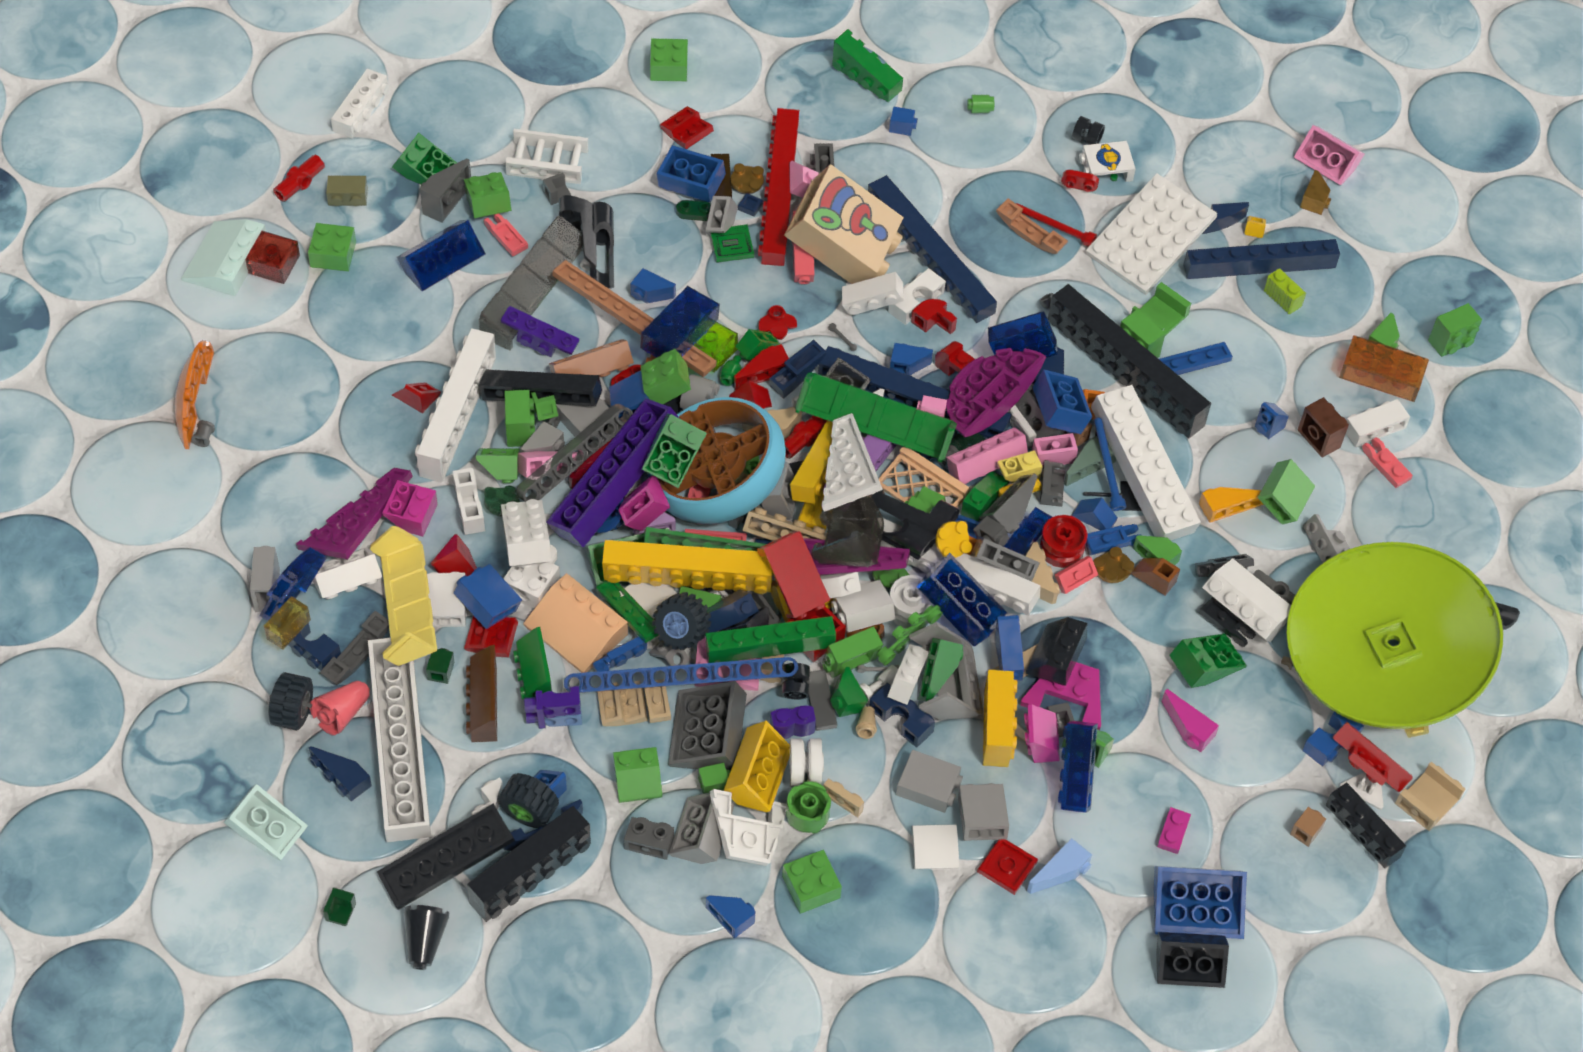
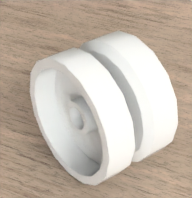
[890,575,936,628]
[790,738,824,786]

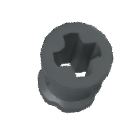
[191,420,215,447]

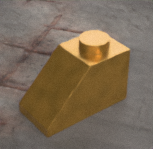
[1300,170,1332,215]

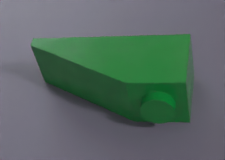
[961,471,1009,522]
[918,638,964,702]

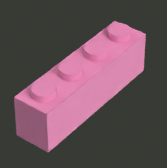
[946,427,1028,484]

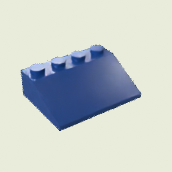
[1153,866,1247,939]

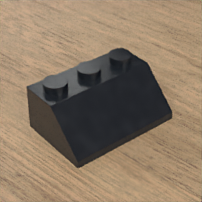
[1026,617,1088,686]
[1156,932,1229,988]

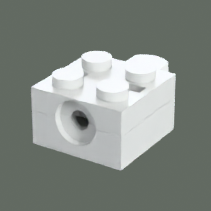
[503,545,560,609]

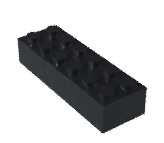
[467,806,591,922]

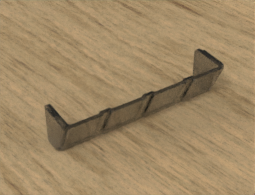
[479,216,583,351]

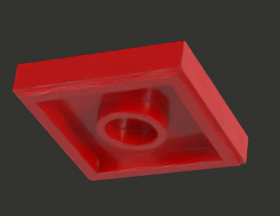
[977,839,1038,895]

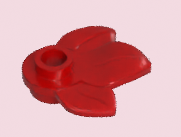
[759,305,797,340]

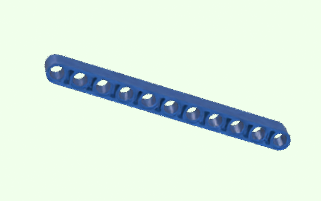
[564,657,799,693]

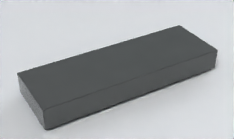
[806,669,837,731]

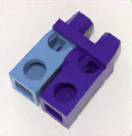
[524,686,582,729]

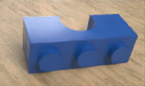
[1302,712,1364,767]

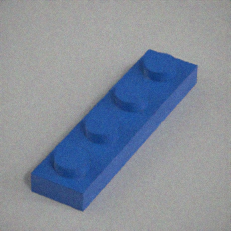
[1159,342,1233,375]

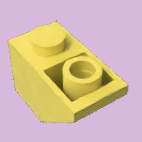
[997,450,1043,482]

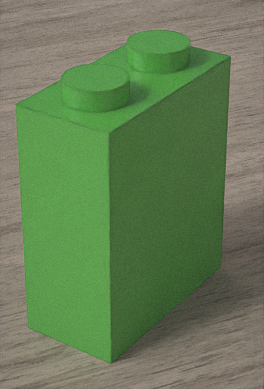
[1258,459,1315,525]

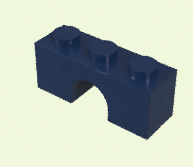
[275,610,341,670]
[869,683,935,748]

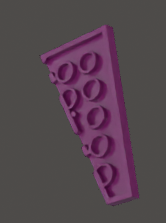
[774,538,910,578]

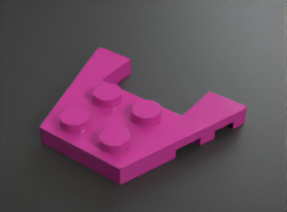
[1020,662,1101,731]

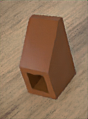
[1131,558,1180,596]

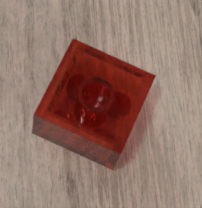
[245,231,300,284]

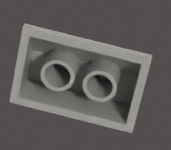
[669,792,735,864]

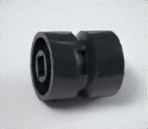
[1072,116,1105,145]
[781,663,810,700]

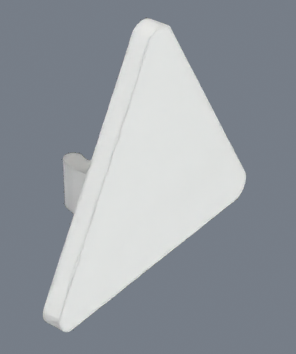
[1339,772,1383,810]

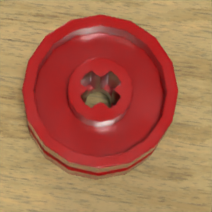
[1040,515,1088,568]

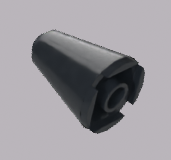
[404,905,450,970]

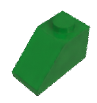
[735,329,780,361]
[830,667,868,717]

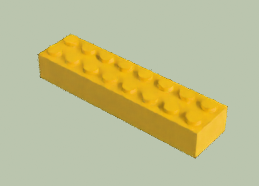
[602,540,773,594]

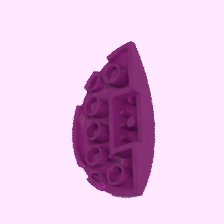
[946,348,1046,437]

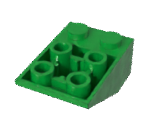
[392,132,457,185]
[642,413,707,488]
[1169,634,1247,688]

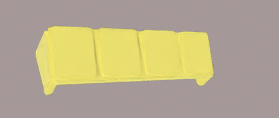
[370,526,437,666]

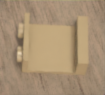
[1395,762,1465,831]

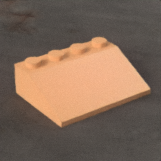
[523,573,628,673]

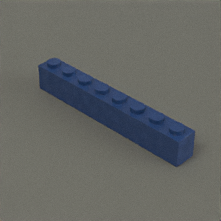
[1183,239,1340,279]

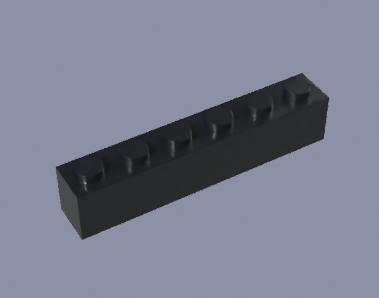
[478,369,603,406]

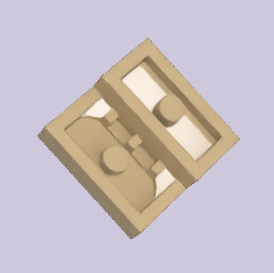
[597,680,648,726]

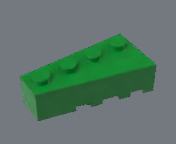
[832,29,903,103]

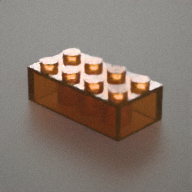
[1339,335,1429,402]

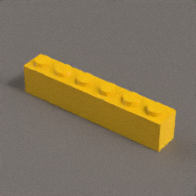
[790,420,833,504]

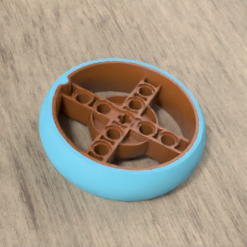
[647,397,786,524]

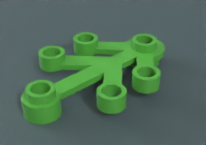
[877,605,943,666]

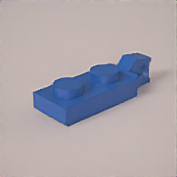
[593,636,648,672]

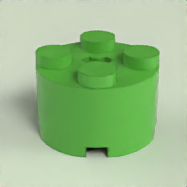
[786,781,831,833]

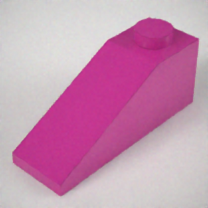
[1162,689,1219,752]

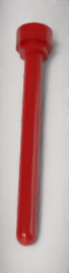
[1015,203,1097,247]

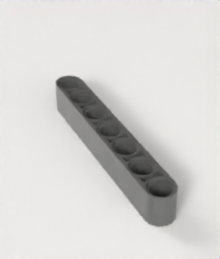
[516,404,633,502]

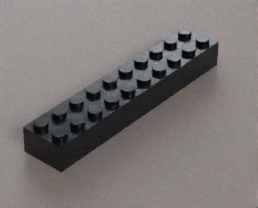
[1048,284,1211,439]

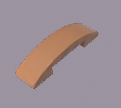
[996,199,1068,254]

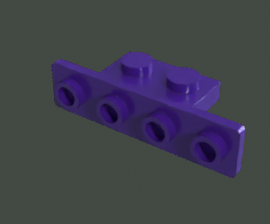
[501,306,580,358]

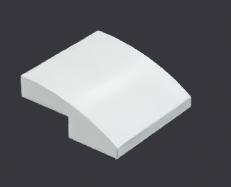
[912,825,959,869]

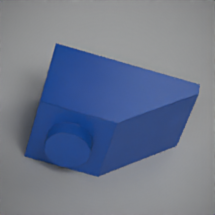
[630,268,676,303]
[706,895,756,939]

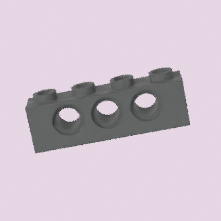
[1015,383,1066,438]

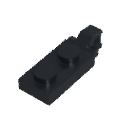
[1195,554,1254,577]

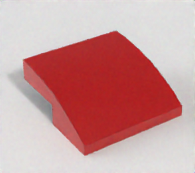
[660,106,714,149]
[464,615,518,658]

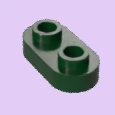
[676,200,711,221]

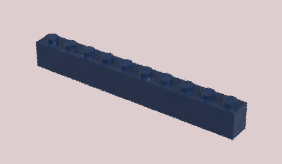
[868,175,997,323]
[818,346,1012,439]

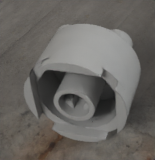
[680,374,720,412]

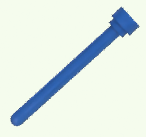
[1094,417,1127,511]

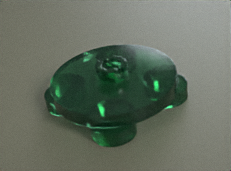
[484,485,520,516]

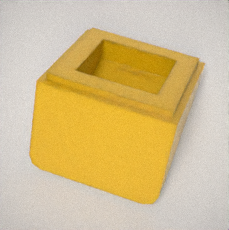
[1245,216,1266,238]

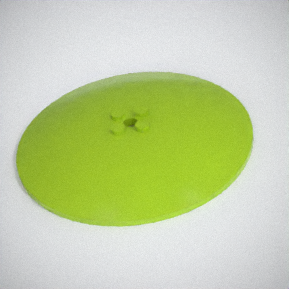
[1287,542,1503,729]

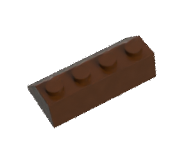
[466,645,498,742]

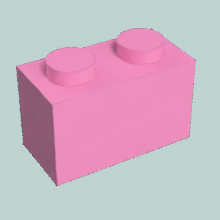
[1032,433,1078,468]

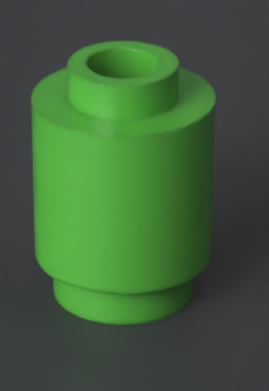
[967,94,995,113]

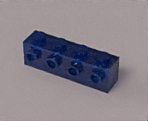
[1058,721,1098,813]

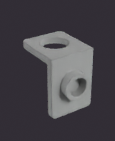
[649,640,690,673]

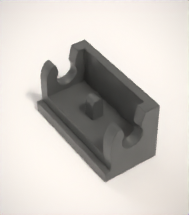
[1040,460,1065,507]

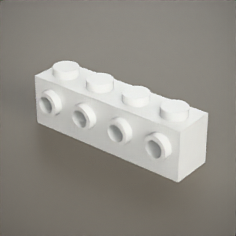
[331,68,389,139]

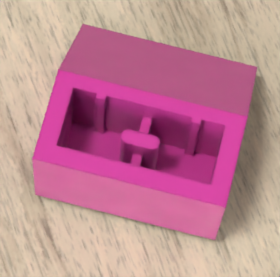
[619,475,670,531]
[382,480,438,537]
[1024,704,1060,763]

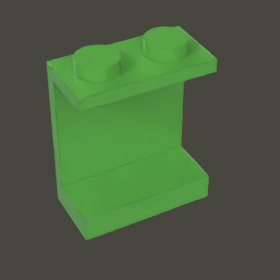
[1131,282,1192,336]

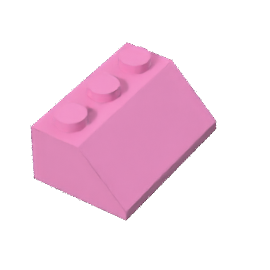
[1294,125,1365,185]

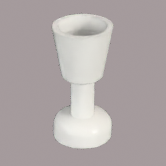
[860,665,898,704]

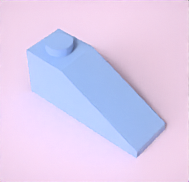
[1027,838,1092,894]

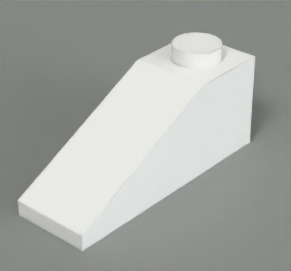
[820,572,861,598]

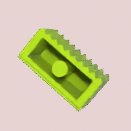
[1264,268,1306,314]

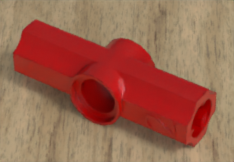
[273,154,325,202]
[784,415,827,458]

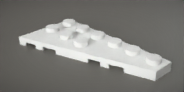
[822,413,883,512]

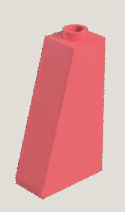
[792,211,815,284]

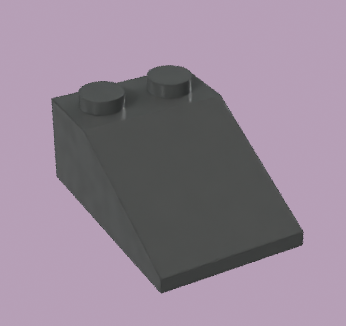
[419,158,471,223]
[979,473,1038,534]

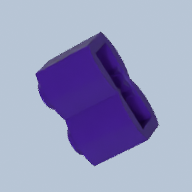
[770,705,816,739]

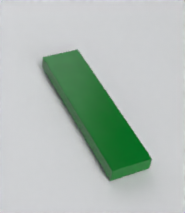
[596,580,659,644]

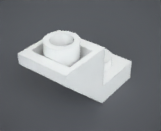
[471,777,503,815]

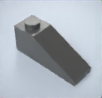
[971,536,1040,582]

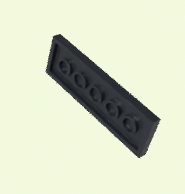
[377,803,515,910]

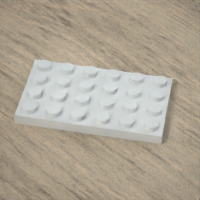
[1086,173,1217,295]

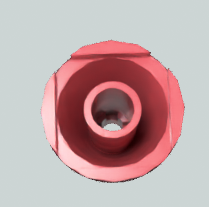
[310,681,370,735]

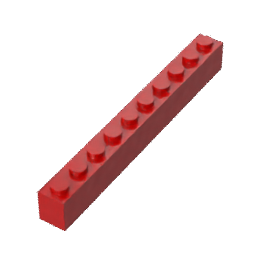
[758,108,800,266]

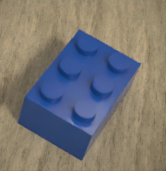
[656,145,726,203]
[1033,369,1092,434]

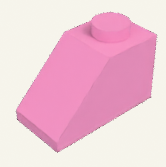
[790,161,818,198]

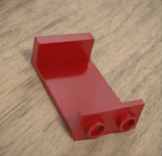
[757,531,830,620]

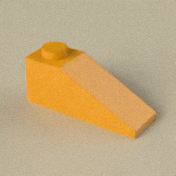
[1199,487,1264,523]

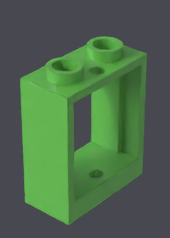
[822,626,883,678]

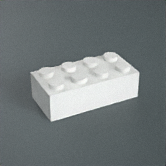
[501,499,551,566]

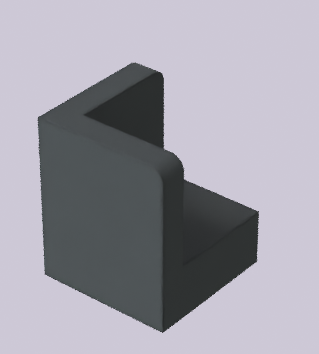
[543,173,571,205]
[1047,702,1075,737]

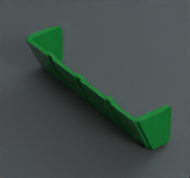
[795,372,957,463]

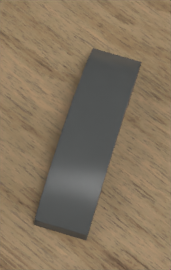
[320,611,389,685]

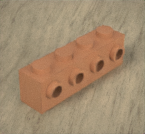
[549,339,634,377]

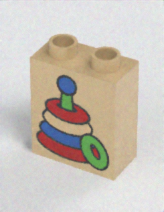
[784,164,903,284]

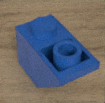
[890,343,933,375]
[1255,402,1289,440]

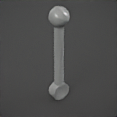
[857,665,900,673]

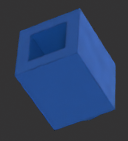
[889,106,918,136]

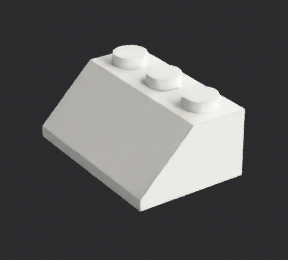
[308,547,382,599]

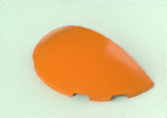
[175,340,214,449]

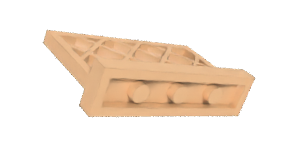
[879,447,969,508]

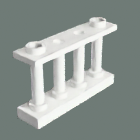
[506,129,588,184]

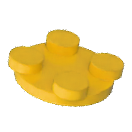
[936,521,972,560]

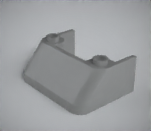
[909,622,983,720]

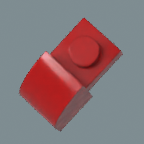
[911,299,957,334]
[935,341,975,376]

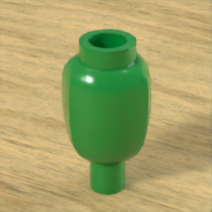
[719,355,742,386]

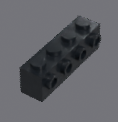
[1326,782,1406,869]

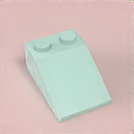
[224,784,308,860]

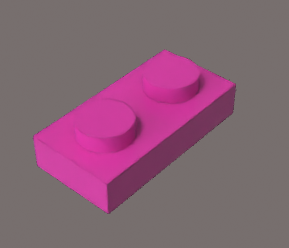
[1157,807,1191,854]

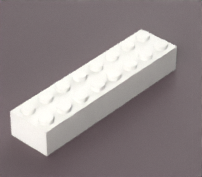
[415,328,496,483]
[1091,385,1201,540]

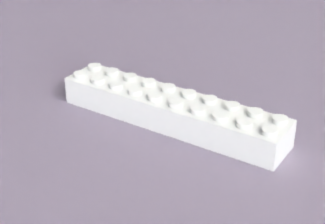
[368,638,431,842]

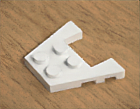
[710,789,789,866]

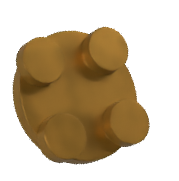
[731,163,764,194]
[1093,547,1134,583]

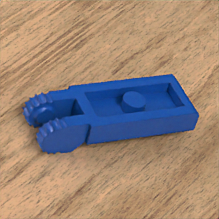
[1086,524,1141,555]

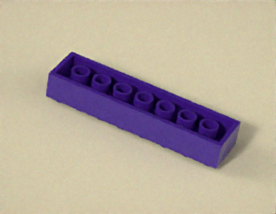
[546,398,680,548]

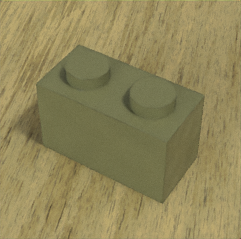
[326,176,368,206]

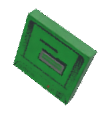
[710,224,754,263]

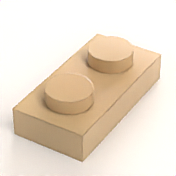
[644,679,671,723]
[823,778,864,818]

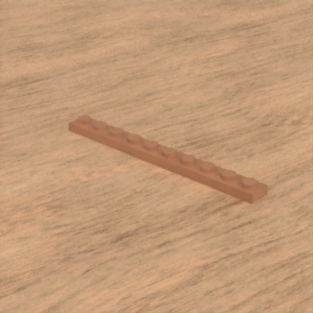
[553,260,717,377]

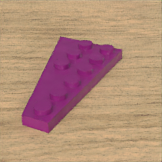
[296,468,413,560]

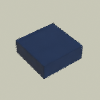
[738,193,763,217]

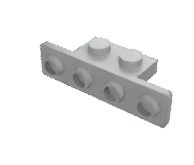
[1303,514,1350,563]

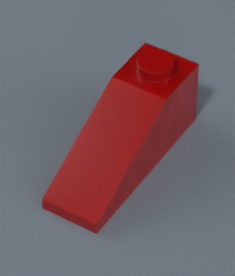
[734,344,789,390]

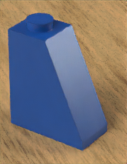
[994,615,1024,681]

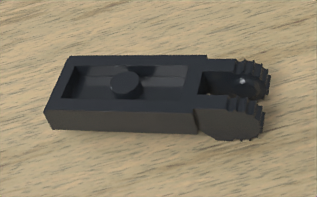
[1199,597,1256,647]

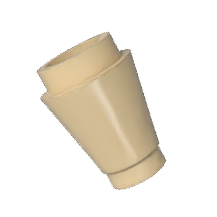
[856,706,877,739]

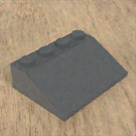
[668,681,747,770]

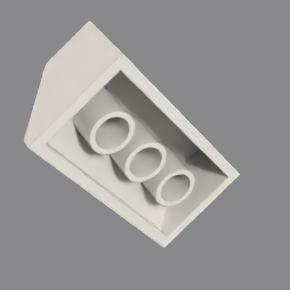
[1202,559,1291,642]

